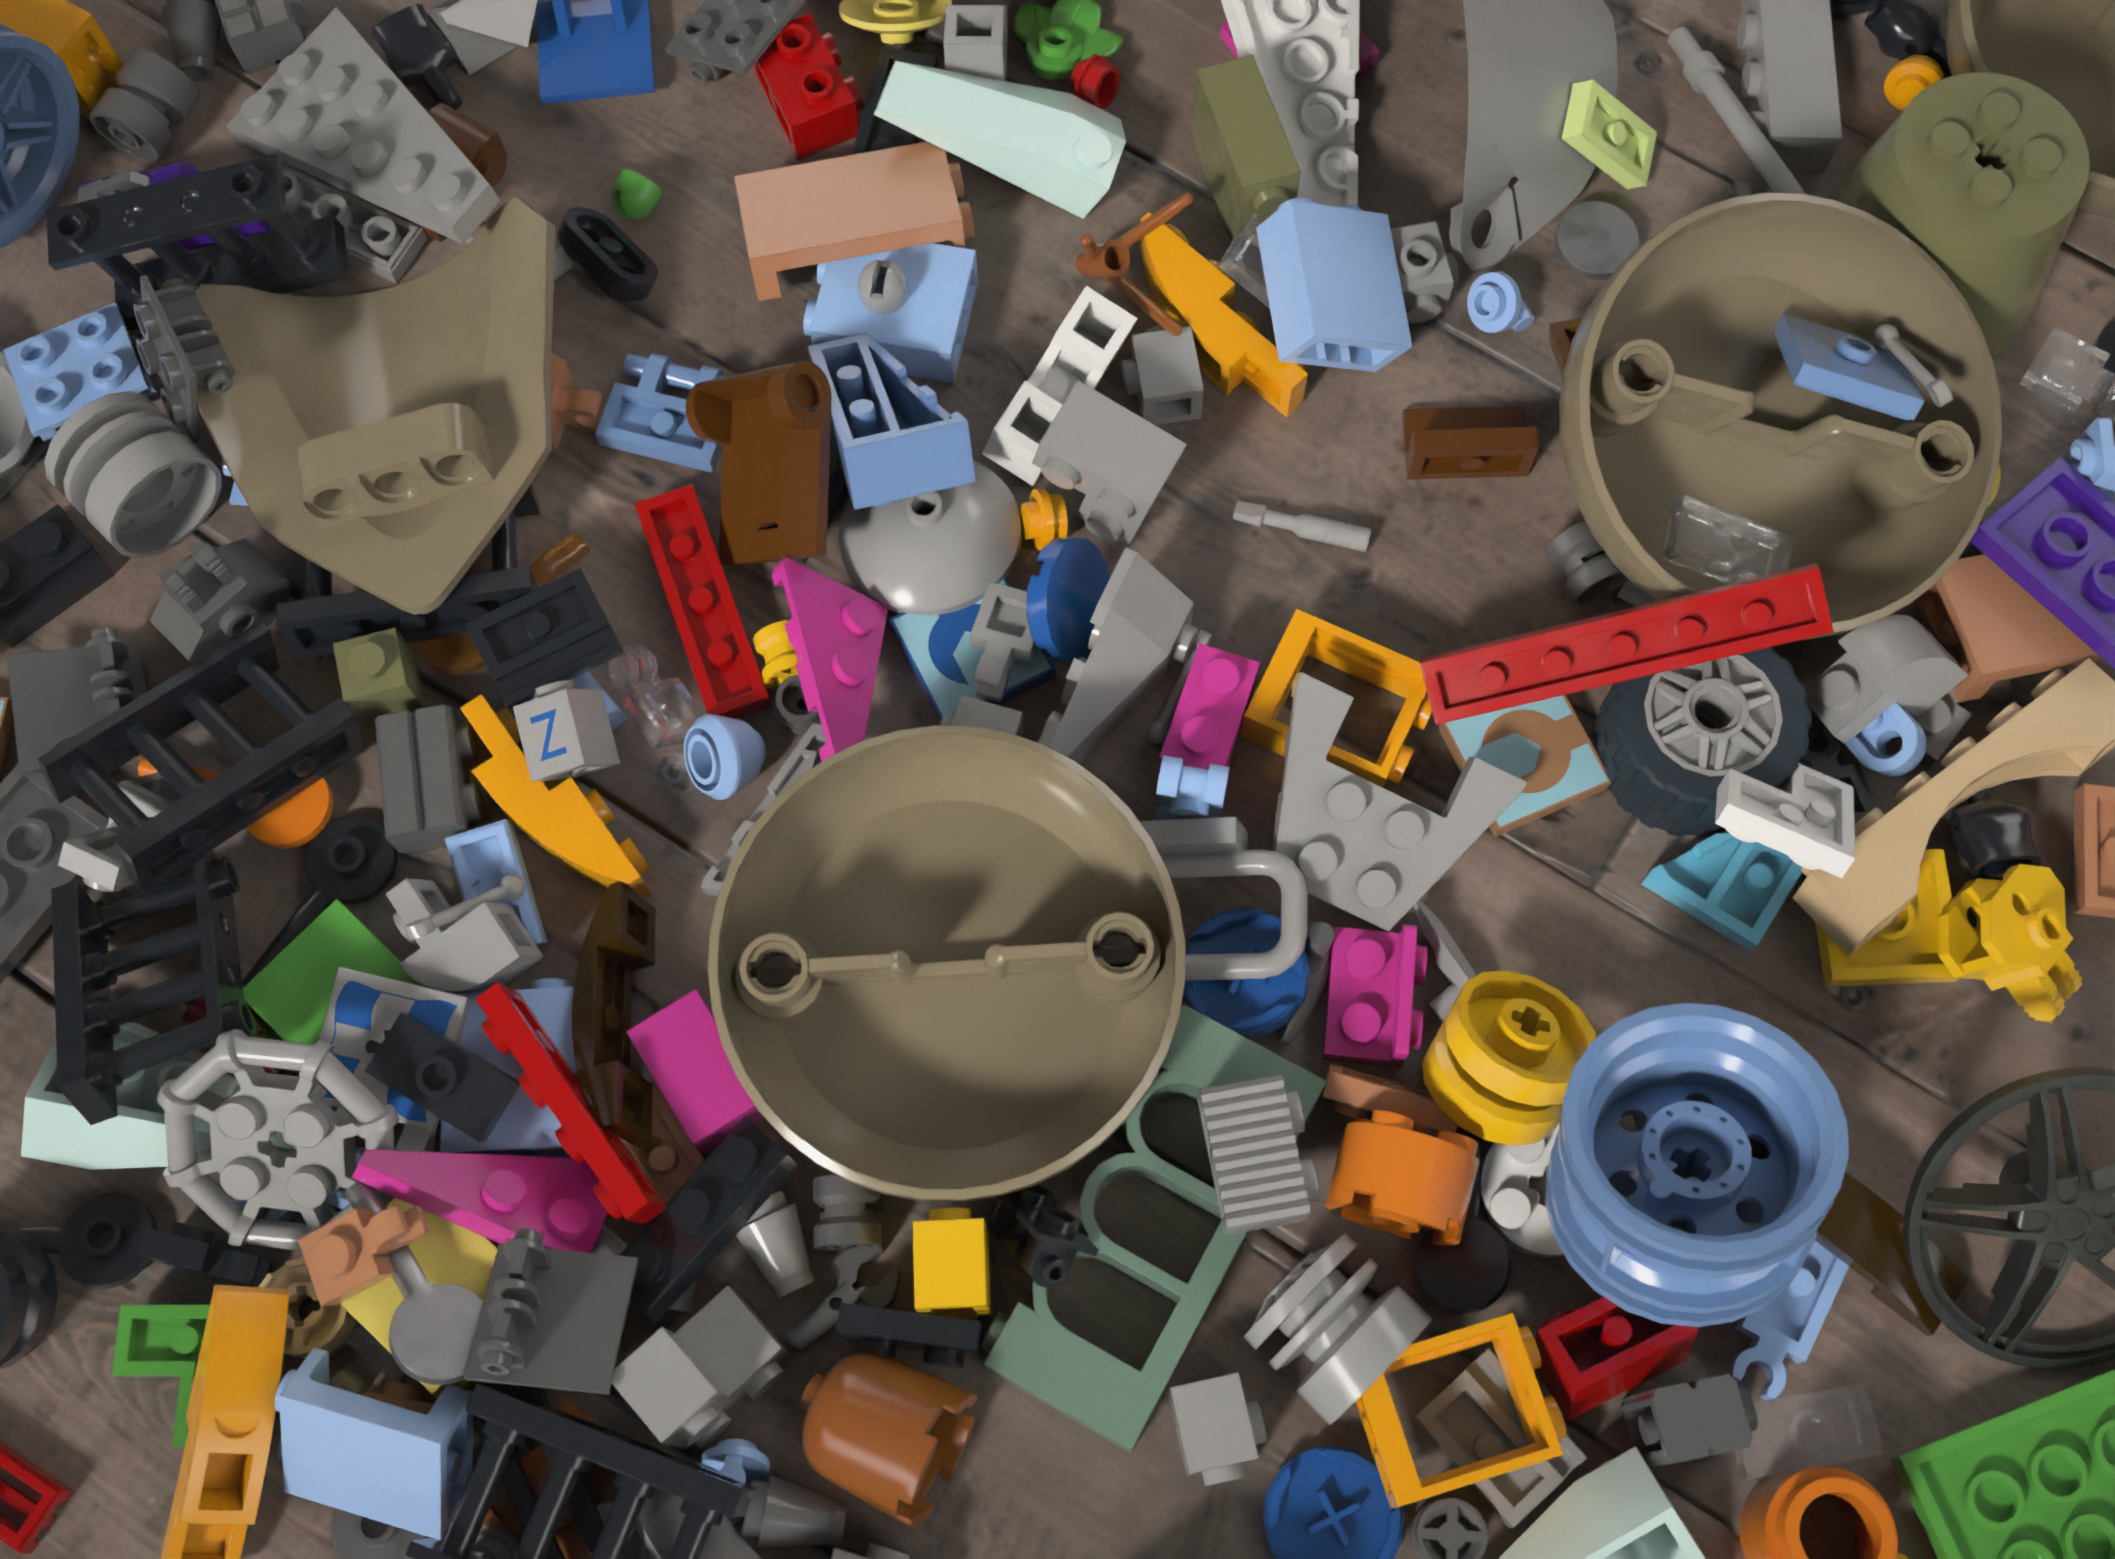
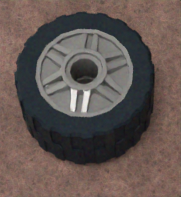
[1592,647,1812,838]

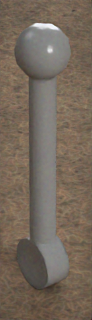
[1873,324,1953,408]
[1146,630,1213,746]
[404,875,525,939]

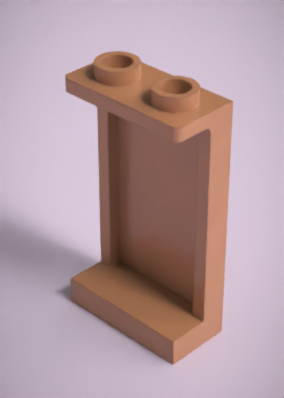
[734,141,975,302]
[1914,554,2104,703]

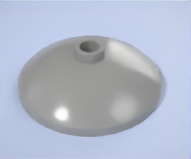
[838,460,1022,615]

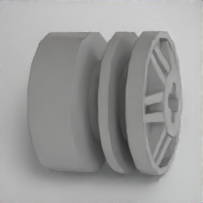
[44,391,222,558]
[1243,1232,1432,1425]

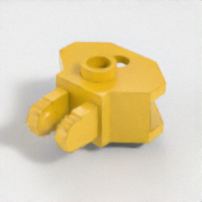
[1938,864,2083,1023]

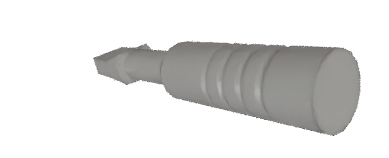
[1233,501,1372,552]

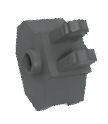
[149,538,293,664]

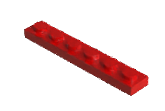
[1420,563,1834,725]

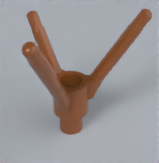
[1076,192,1193,337]

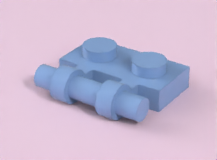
[595,353,726,473]

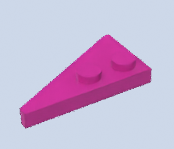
[772,557,888,761]
[352,1149,608,1253]

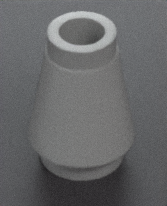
[735,1190,815,1298]

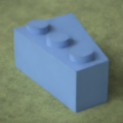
[807,333,976,510]

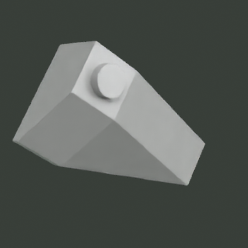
[1038,547,1199,764]

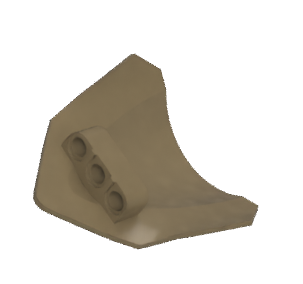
[196,196,555,615]

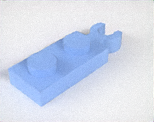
[1726,1241,1849,1401]

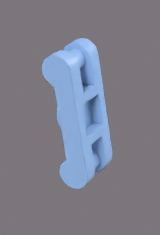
[1156,755,1230,820]

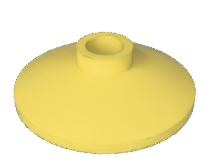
[839,0,953,45]

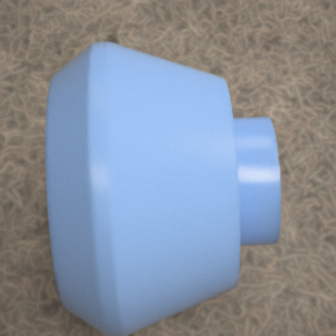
[684,714,766,800]

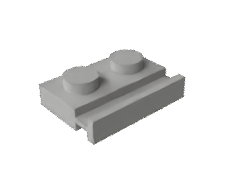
[1412,1348,1587,1528]

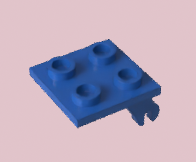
[536,0,656,104]

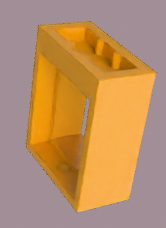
[0,0,124,119]
[1240,609,1432,788]
[1355,1313,1567,1508]

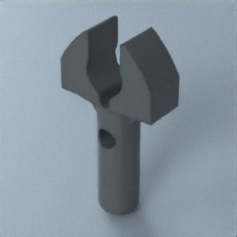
[785,1246,901,1352]

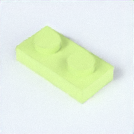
[1562,79,1657,189]

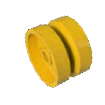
[1422,970,1596,1146]

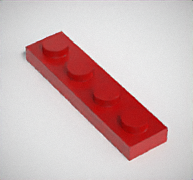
[634,484,772,719]
[476,982,668,1224]

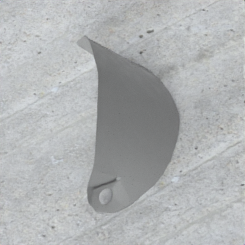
[1449,0,1618,271]

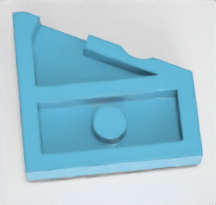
[1641,830,1802,952]

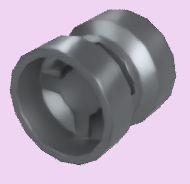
[1544,521,1627,605]
[813,1175,882,1251]

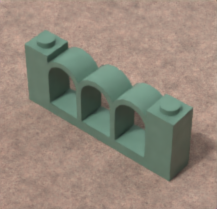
[980,1004,1327,1453]

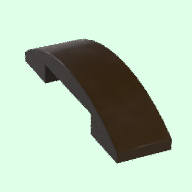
[572,881,656,1149]
[1749,1139,1968,1336]

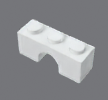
[982,286,1138,486]

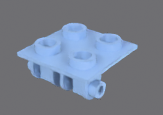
[3,302,158,441]

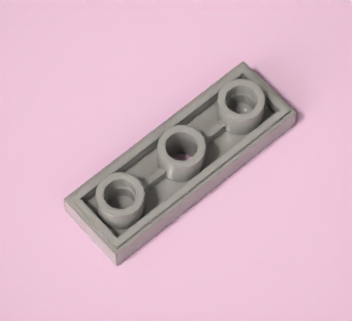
[283,163,428,284]

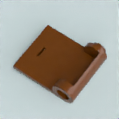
[686,361,832,567]

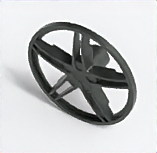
[1903,1067,2115,1369]

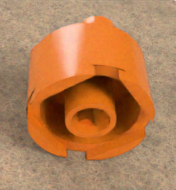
[1325,1110,1479,1246]

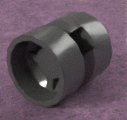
[89,49,200,163]

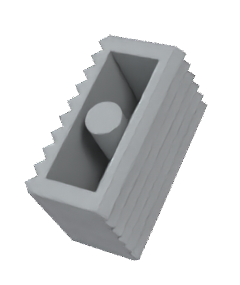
[1197,1075,1319,1235]

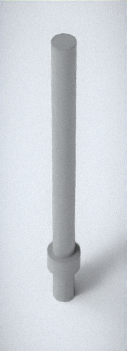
[1668,27,1806,194]

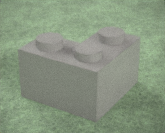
[1032,380,1187,546]
[612,1285,790,1450]

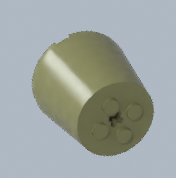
[1826,72,2090,361]

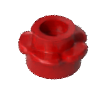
[1070,54,1121,110]

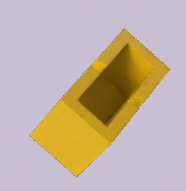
[913,1208,992,1320]

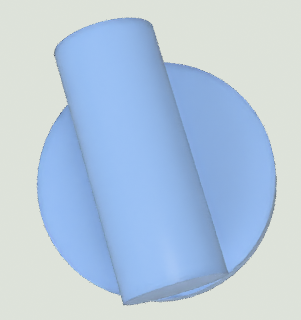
[1467,271,1535,333]
[700,1439,770,1523]

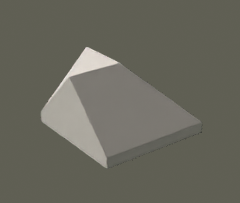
[426,0,537,76]

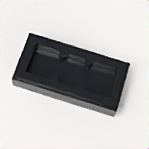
[364,1012,520,1142]

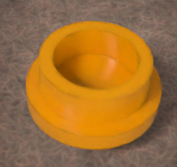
[1884,55,1945,111]
[1020,488,1068,551]

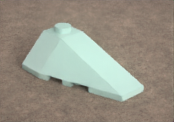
[874,61,1126,219]
[21,1022,297,1170]
[1498,1446,1706,1559]

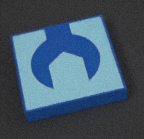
[889,577,1056,723]

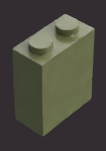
[1191,54,1301,254]

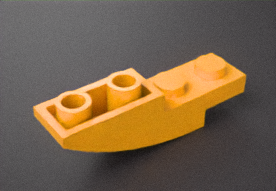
[1139,212,1308,418]
[460,694,652,899]
[160,1284,289,1559]

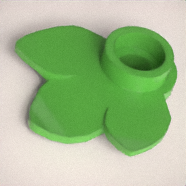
[1014,0,1123,80]

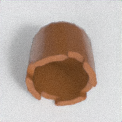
[799,1350,977,1527]

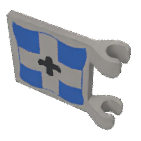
[288,967,471,1152]

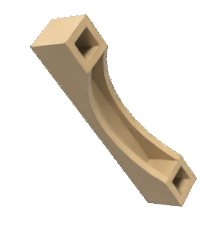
[1792,658,2115,956]

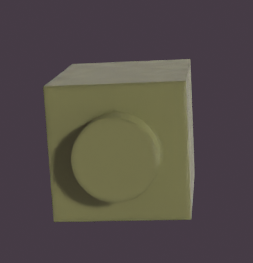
[333,628,427,727]

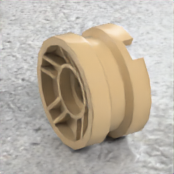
[259,1257,361,1358]

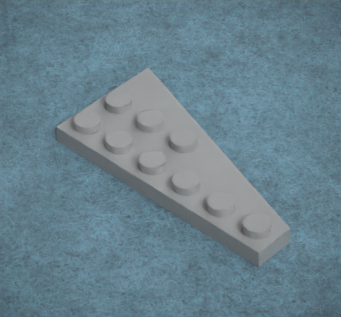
[226,7,501,244]

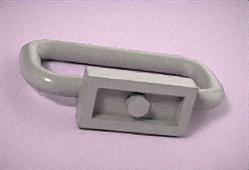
[1111,817,1308,981]

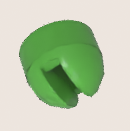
[611,169,663,220]

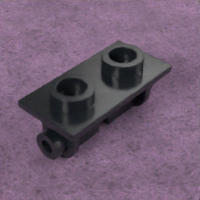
[990,1184,1099,1287]

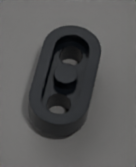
[557,207,658,302]

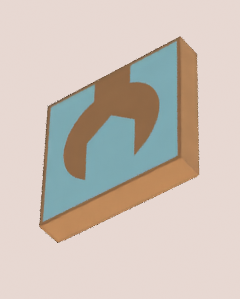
[1438,695,1611,838]

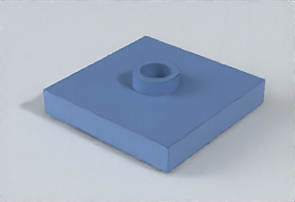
[1773,313,1925,421]

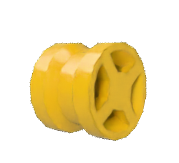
[753,619,798,691]

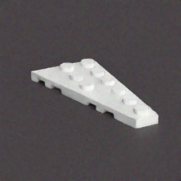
[1221,0,1360,207]

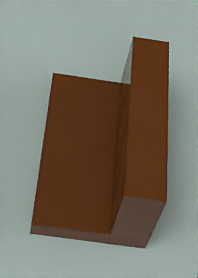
[1402,406,1539,480]

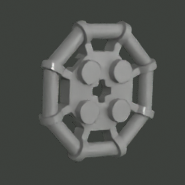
[157,1029,399,1251]

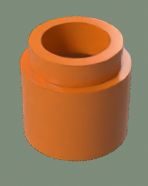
[1739,1467,1898,1559]

